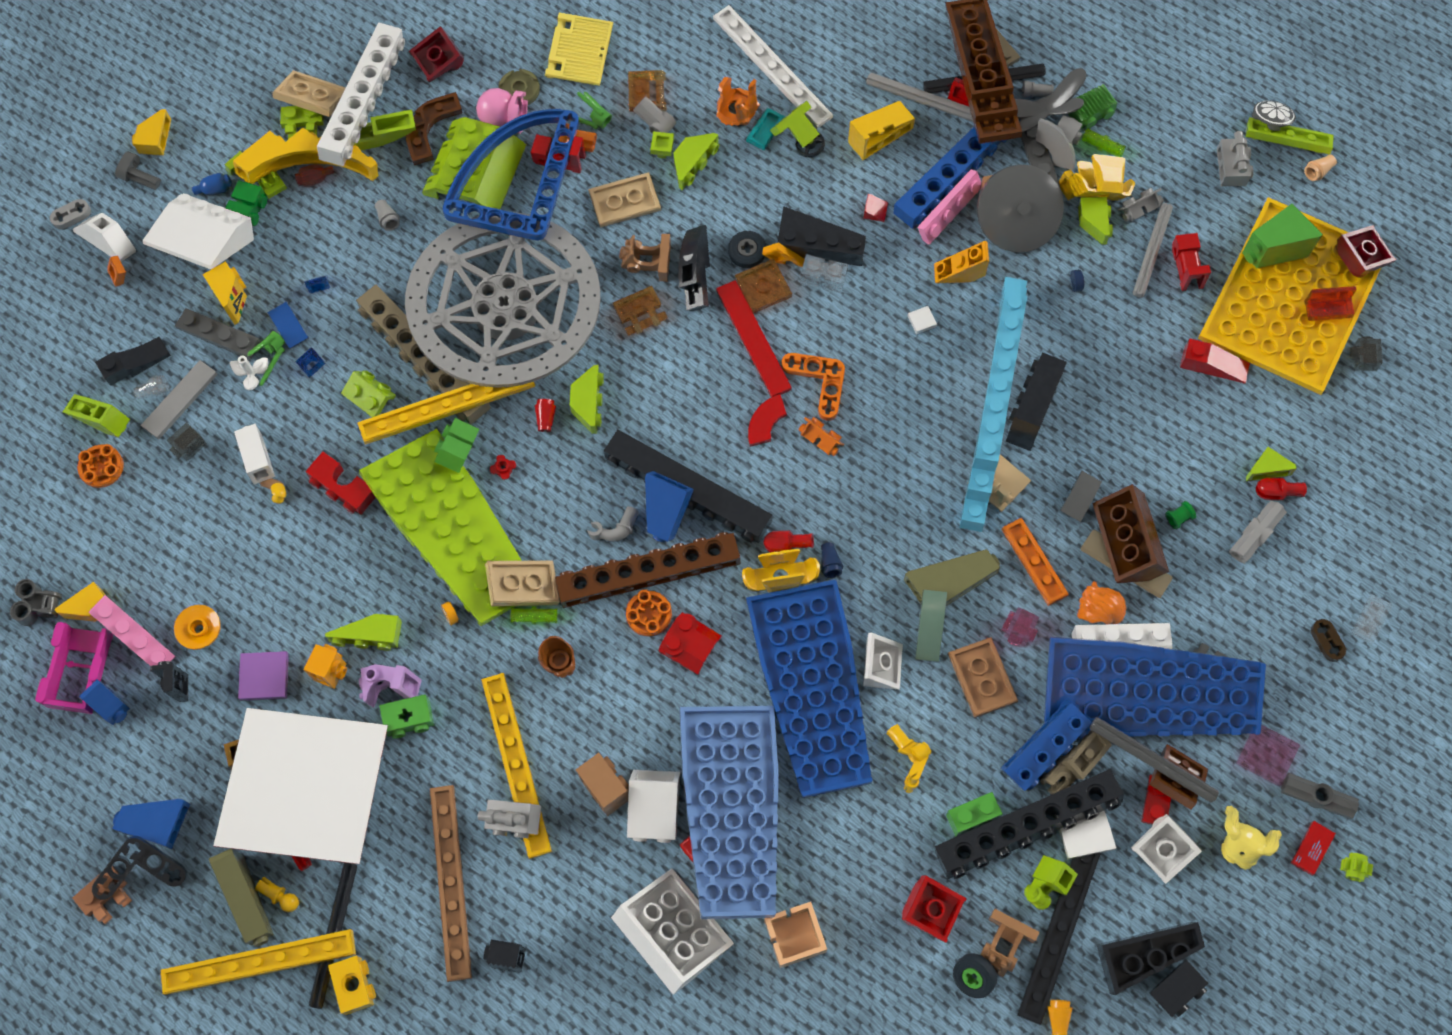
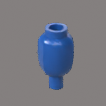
[192,173,232,196]

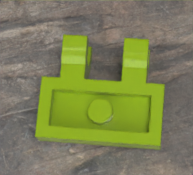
[280,106,324,139]

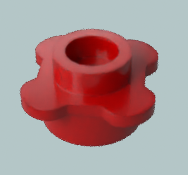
[490,455,516,480]

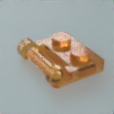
[628,70,667,112]

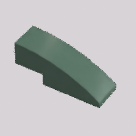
[915,590,947,662]

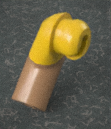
[260,478,287,504]

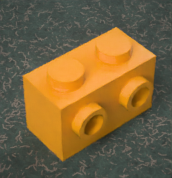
[303,644,347,689]

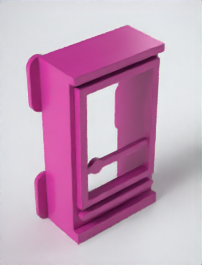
[35,622,114,714]

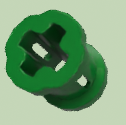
[1165,501,1196,530]

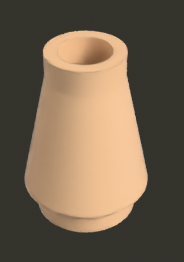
[1304,154,1337,181]

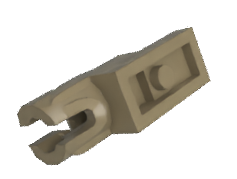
[1040,730,1112,794]

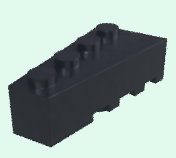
[777,206,866,266]
[1005,352,1067,451]
[1096,922,1205,995]

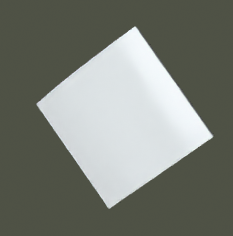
[1055,808,1116,860]

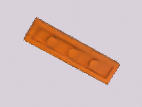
[1001,517,1069,606]

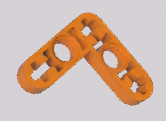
[782,353,845,421]

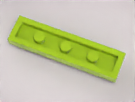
[1245,117,1334,154]

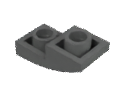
[1060,471,1102,522]

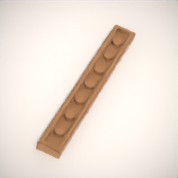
[430,785,472,982]

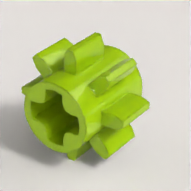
[1340,853,1373,882]

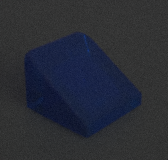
[304,275,330,294]

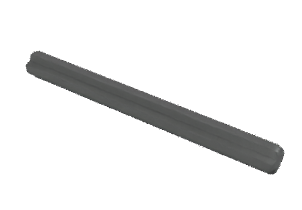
[1090,717,1219,802]

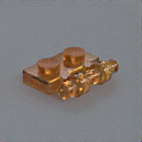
[613,286,668,336]

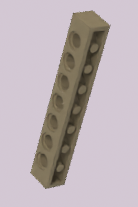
[356,284,491,425]

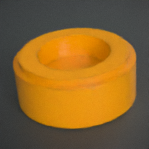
[441,601,459,625]

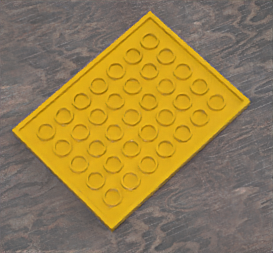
[1198,197,1381,395]

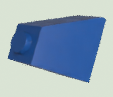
[645,471,694,543]
[112,799,190,849]

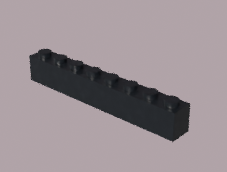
[604,429,773,543]

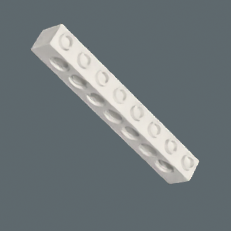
[317,22,405,166]

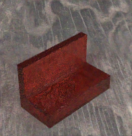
[1304,286,1357,321]

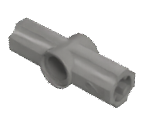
[1229,500,1287,564]

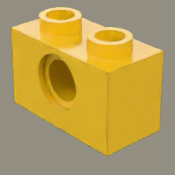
[328,955,376,1015]

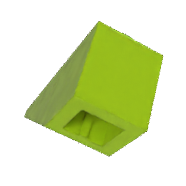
[325,614,402,651]

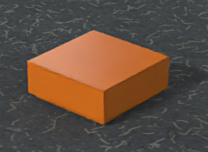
[107,256,126,287]

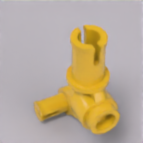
[886,724,931,793]

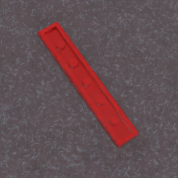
[716,280,792,397]

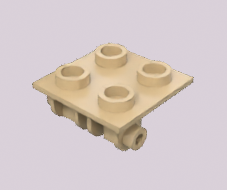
[989,455,1031,512]

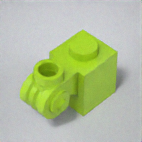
[1024,855,1078,910]

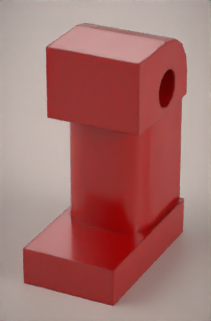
[531,134,586,173]
[1172,233,1211,291]

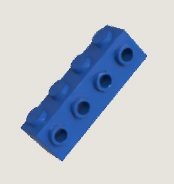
[1000,701,1092,791]

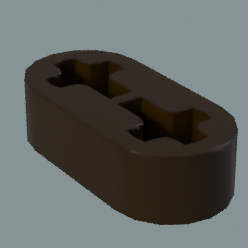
[1311,619,1346,662]

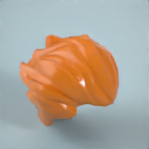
[1077,581,1126,624]

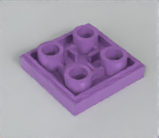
[238,651,289,701]

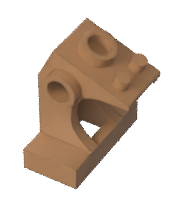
[619,234,671,282]
[980,909,1040,977]

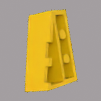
[848,101,915,160]

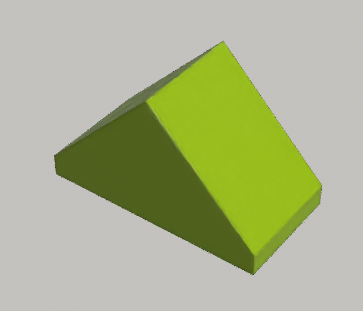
[1246,447,1296,481]

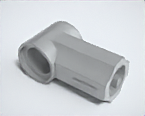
[633,96,676,134]

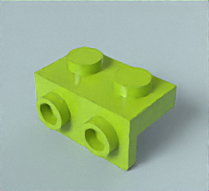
[341,370,396,417]

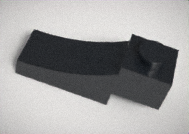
[95,337,171,386]

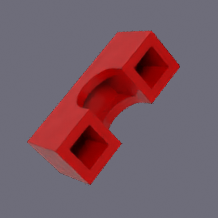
[305,451,376,515]

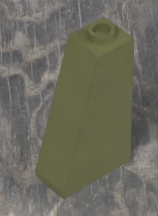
[904,549,1000,606]
[209,849,274,947]

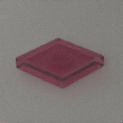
[1236,725,1300,787]

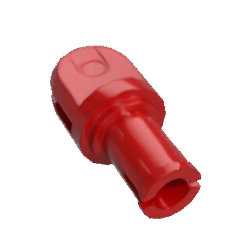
[1256,478,1307,500]
[763,530,814,553]

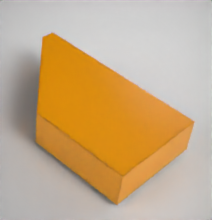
[762,242,806,267]

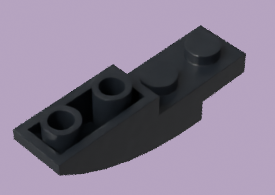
[679,225,710,311]

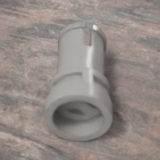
[1022,81,1054,98]

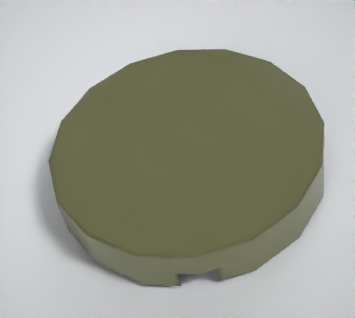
[499,69,540,105]

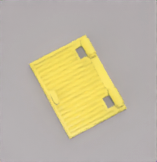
[545,12,613,86]

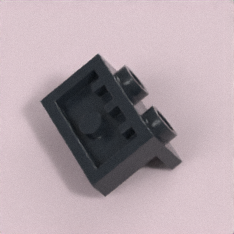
[150,661,188,702]

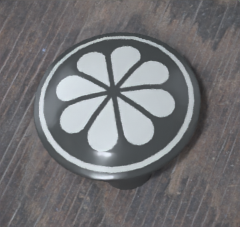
[1252,100,1296,131]

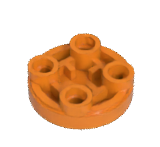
[77,444,124,488]
[626,590,672,637]

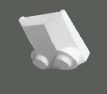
[1131,814,1202,884]

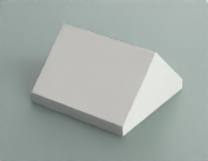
[863,633,903,690]

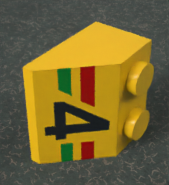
[202,261,247,325]

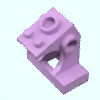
[359,664,422,708]

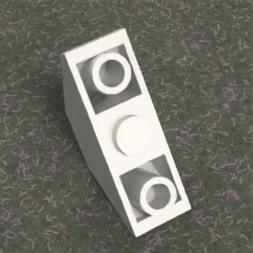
[73,213,136,262]

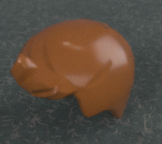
[538,636,575,678]

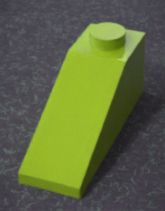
[63,394,130,438]

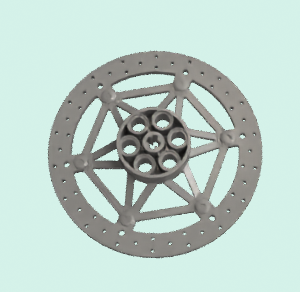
[405,212,601,387]

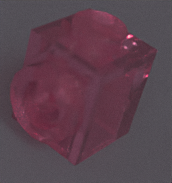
[1001,607,1039,647]

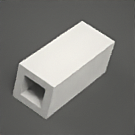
[234,424,275,484]

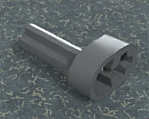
[115,151,161,190]

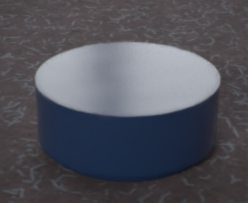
[1070,269,1084,292]

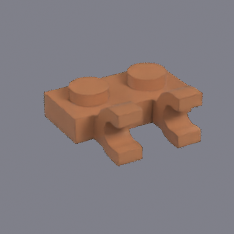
[72,865,132,924]

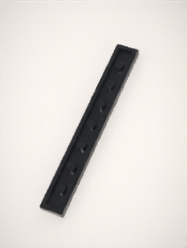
[1017,853,1101,1025]

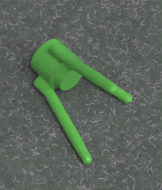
[577,92,612,130]
[247,331,285,386]

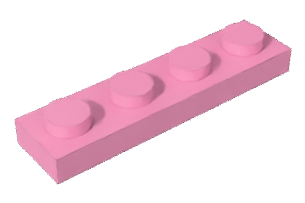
[917,170,981,245]
[89,595,176,666]

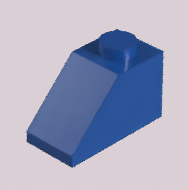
[79,680,130,725]

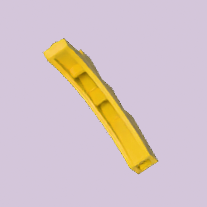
[233,128,378,184]

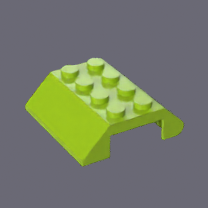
[422,117,526,209]

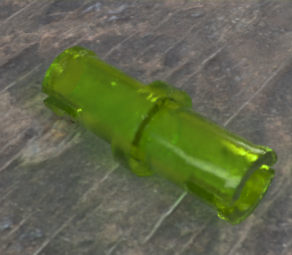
[1082,128,1126,157]
[511,606,558,625]

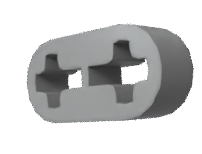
[50,199,91,229]

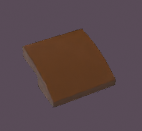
[1149,744,1208,810]

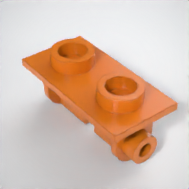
[799,417,845,456]

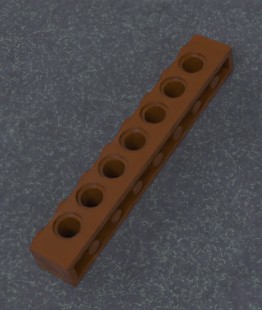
[555,532,741,608]

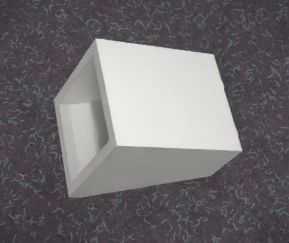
[627,770,680,843]

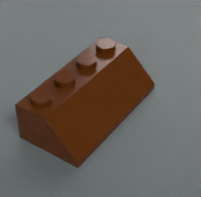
[1092,484,1169,583]

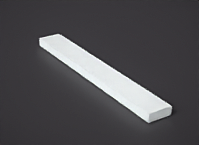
[713,5,833,129]

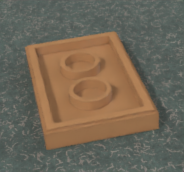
[948,637,1018,718]

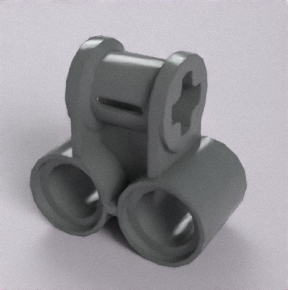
[10,579,62,626]

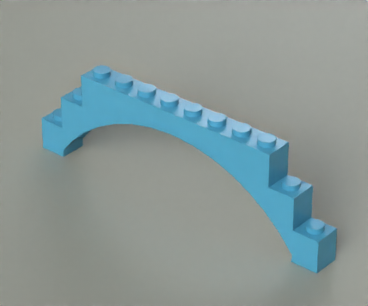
[959,277,1027,532]

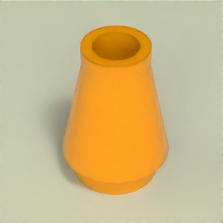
[1048,1000,1073,1035]

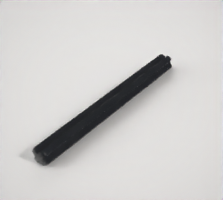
[923,63,1046,93]
[309,863,357,1009]

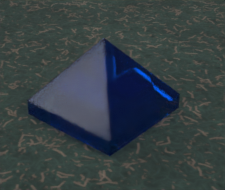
[295,347,326,378]

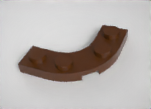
[406,92,463,166]

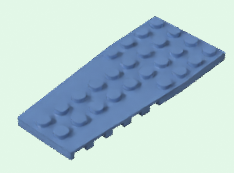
[679,706,779,919]

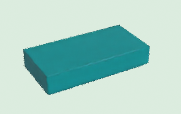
[746,107,785,150]

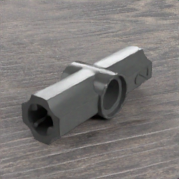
[1281,773,1359,819]

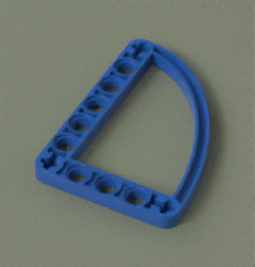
[443,109,579,241]

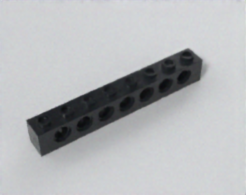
[935,769,1124,879]

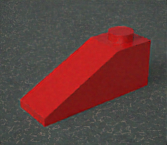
[1180,338,1250,384]

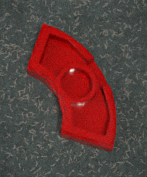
[748,394,787,447]

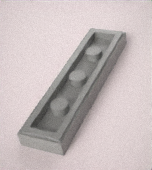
[141,360,218,439]

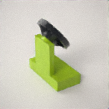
[770,101,825,158]

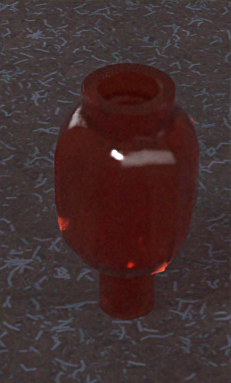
[294,164,334,187]

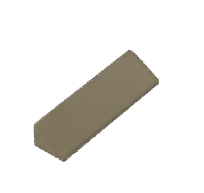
[1080,530,1173,598]

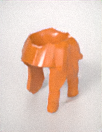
[716,77,760,126]

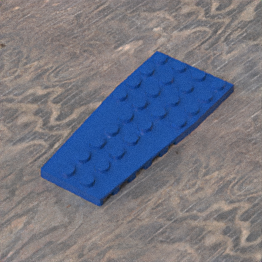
[746,579,872,798]
[1043,637,1266,737]

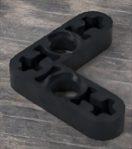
[92,836,186,900]

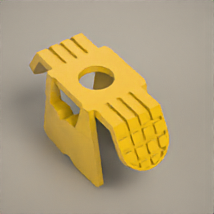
[1069,154,1135,201]
[742,549,820,593]

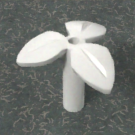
[230,356,268,390]

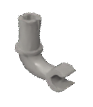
[587,506,639,541]

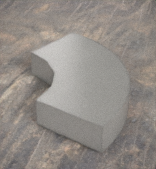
[1036,118,1076,170]

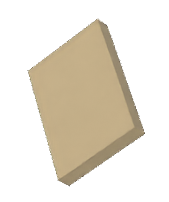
[273,70,346,117]
[588,172,661,228]
[485,561,560,606]

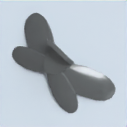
[1015,68,1086,132]

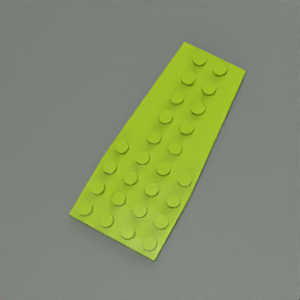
[359,429,522,626]

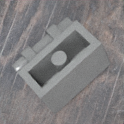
[1217,131,1253,186]
[478,800,541,838]

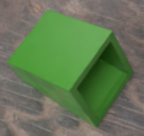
[1242,204,1323,268]

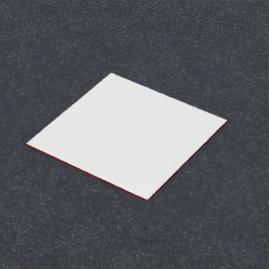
[213,708,388,864]

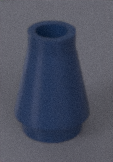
[821,542,844,578]

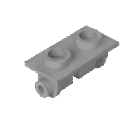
[1117,187,1164,222]

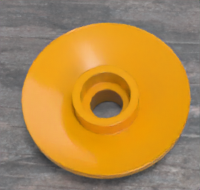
[174,605,221,650]

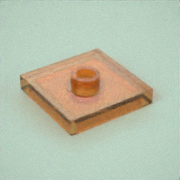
[735,259,792,313]

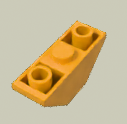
[934,241,989,283]

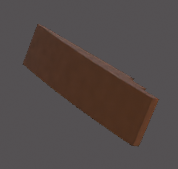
[945,0,1022,144]

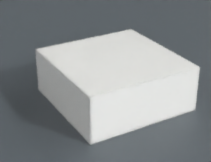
[908,306,937,334]

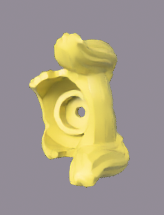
[1221,806,1282,870]

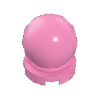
[476,88,528,134]

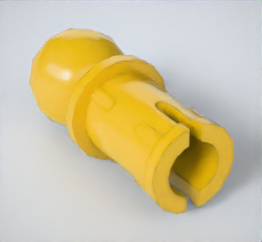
[255,877,299,912]

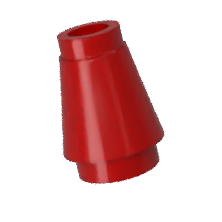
[534,399,556,432]

